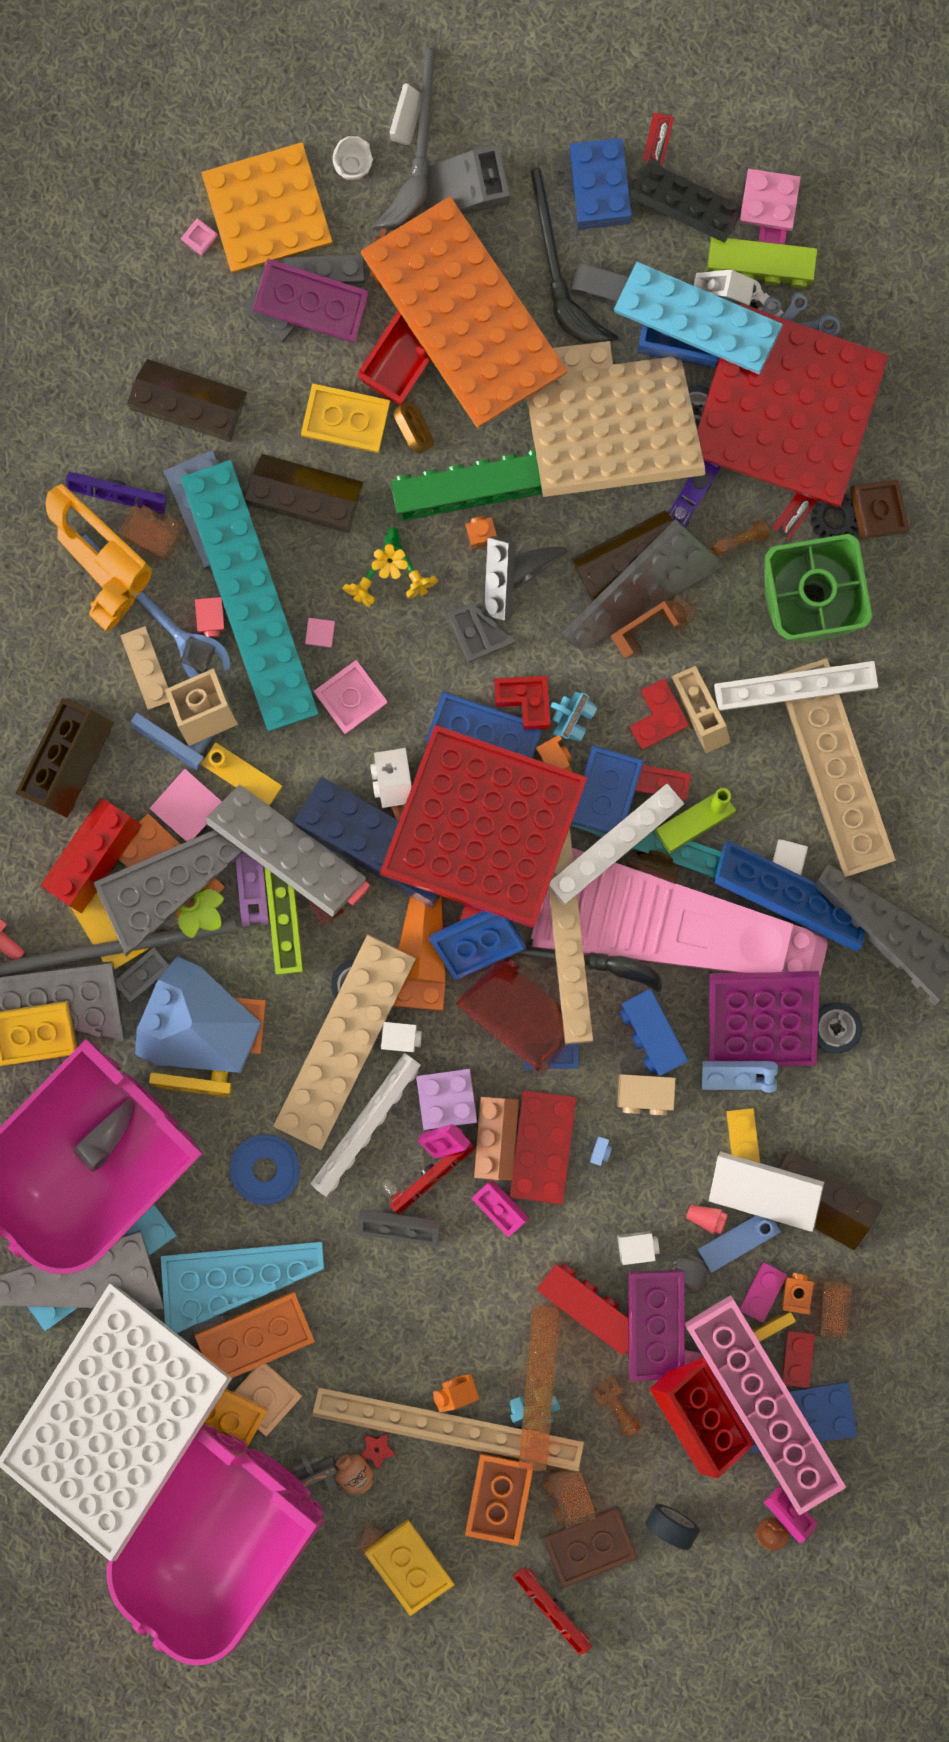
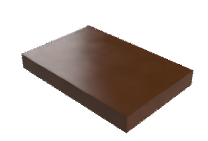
[542,1506,638,1589]

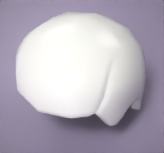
[333,136,373,180]

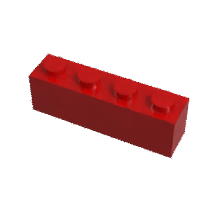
[537,1263,629,1356]

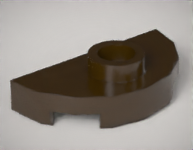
[627,850,679,884]

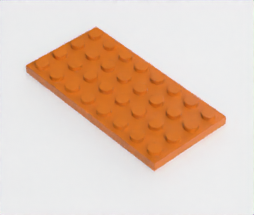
[361,196,567,429]

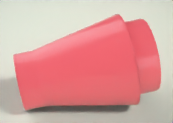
[686,1204,728,1235]

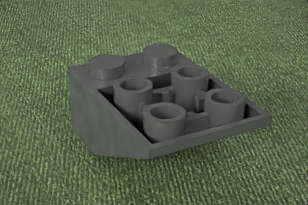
[426,145,510,214]

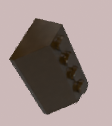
[127,359,247,443]
[245,454,364,533]
[16,698,114,818]
[776,1151,883,1251]

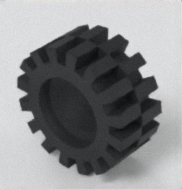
[810,494,858,539]

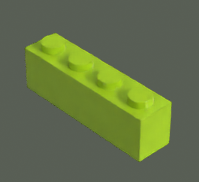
[707,237,817,289]
[265,867,304,975]

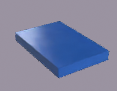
[572,745,644,834]
[429,911,526,980]

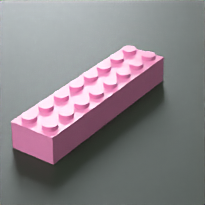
[685,1295,846,1516]

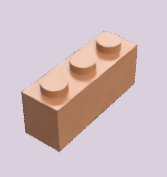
[474,1097,519,1180]

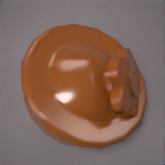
[755,1518,789,1551]

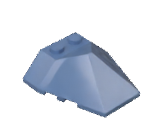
[135,956,262,1073]

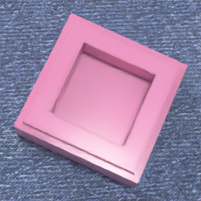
[181,218,218,256]
[305,618,335,649]

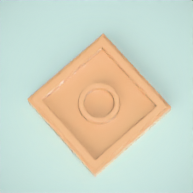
[234,1363,303,1436]

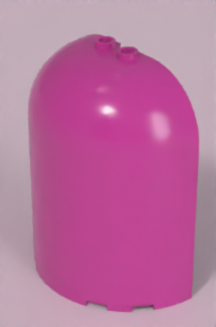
[0,1039,203,1274]
[107,1424,325,1665]

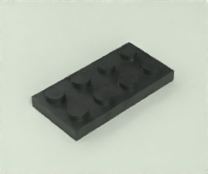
[629,162,742,243]

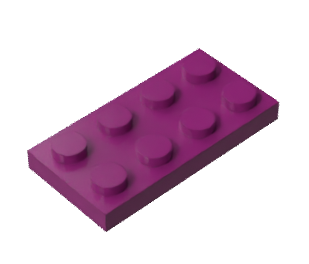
[252,259,369,343]
[629,1270,685,1382]

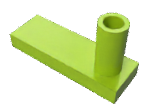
[654,788,736,854]

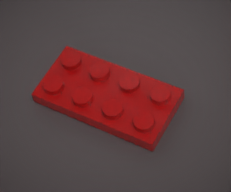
[509,1091,576,1204]

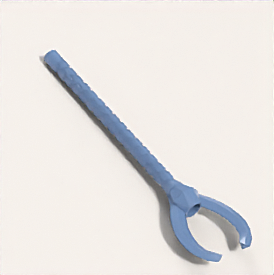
[82,534,230,678]

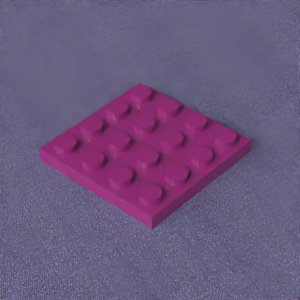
[708,971,820,1067]

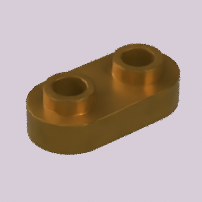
[394,401,434,453]

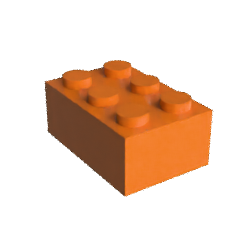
[465,1451,534,1546]

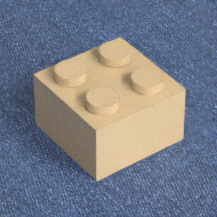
[165,668,238,746]
[617,1074,676,1115]

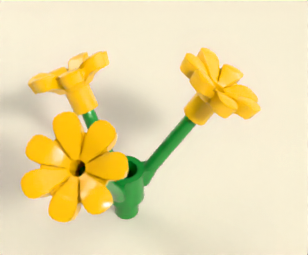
[342,527,438,607]

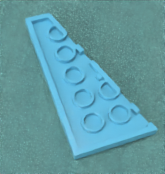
[161,1242,325,1334]

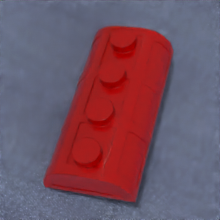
[357,310,431,405]

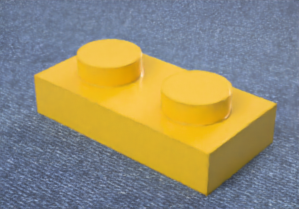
[726,1108,760,1162]

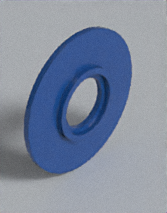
[230,1135,300,1205]

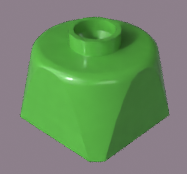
[764,534,872,643]

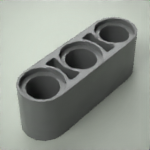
[571,264,629,306]

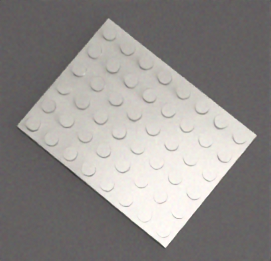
[0,1284,232,1561]

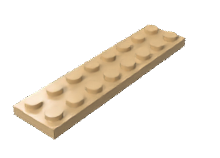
[777,658,896,877]
[273,934,416,1150]

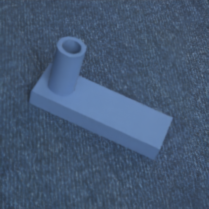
[131,713,214,772]
[697,1215,781,1273]

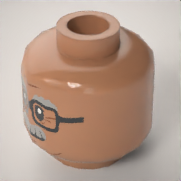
[334,1454,374,1495]

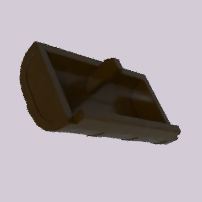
[571,510,673,602]

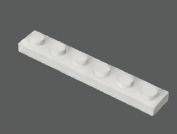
[714,661,878,711]
[548,784,684,906]
[310,1053,421,1197]

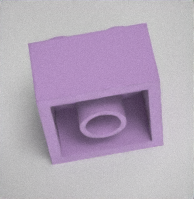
[416,1069,477,1130]

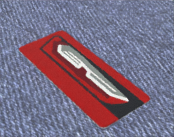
[643,113,674,165]
[773,493,817,539]

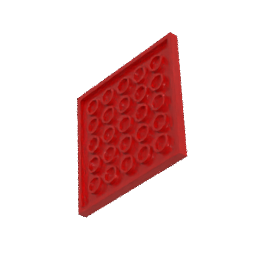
[697,303,889,507]
[380,725,588,928]

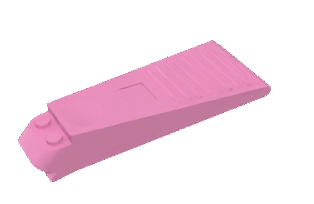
[531,848,828,976]

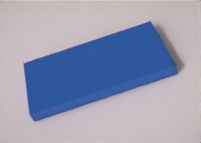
[426,692,542,758]

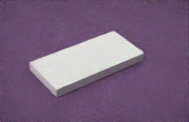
[709,1152,824,1232]

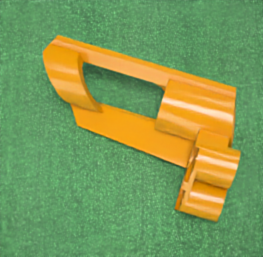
[46,484,152,631]

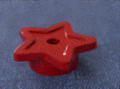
[360,1434,395,1468]

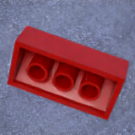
[41,797,142,913]
[649,1358,754,1479]

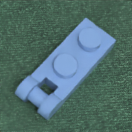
[701,1061,778,1093]

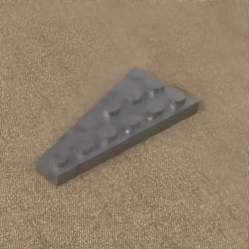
[0,961,126,1041]

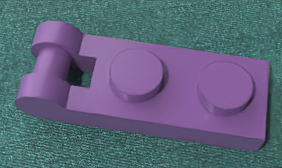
[236,852,269,927]

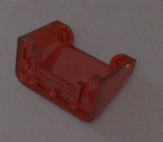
[456,957,568,1076]

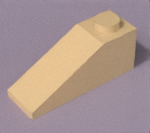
[671,666,730,753]

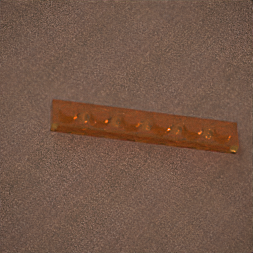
[519,1305,560,1471]

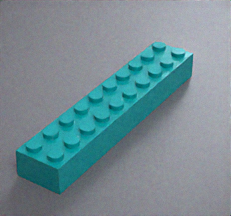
[180,460,319,733]

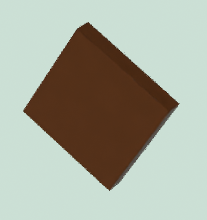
[850,480,910,539]

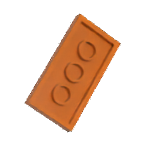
[119,813,225,917]
[194,1291,315,1378]

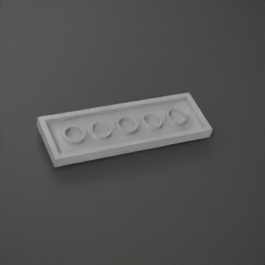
[205,784,366,917]

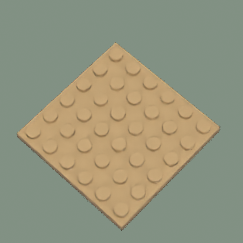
[527,357,705,497]

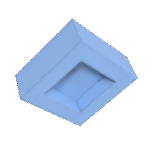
[590,1136,612,1166]

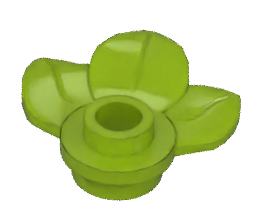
[178,889,224,938]

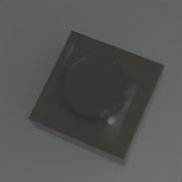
[180,637,216,672]

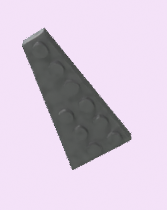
[562,519,725,651]
[93,830,244,956]
[814,863,949,1006]
[0,1231,164,1309]

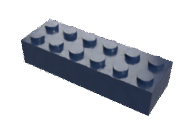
[294,777,440,909]

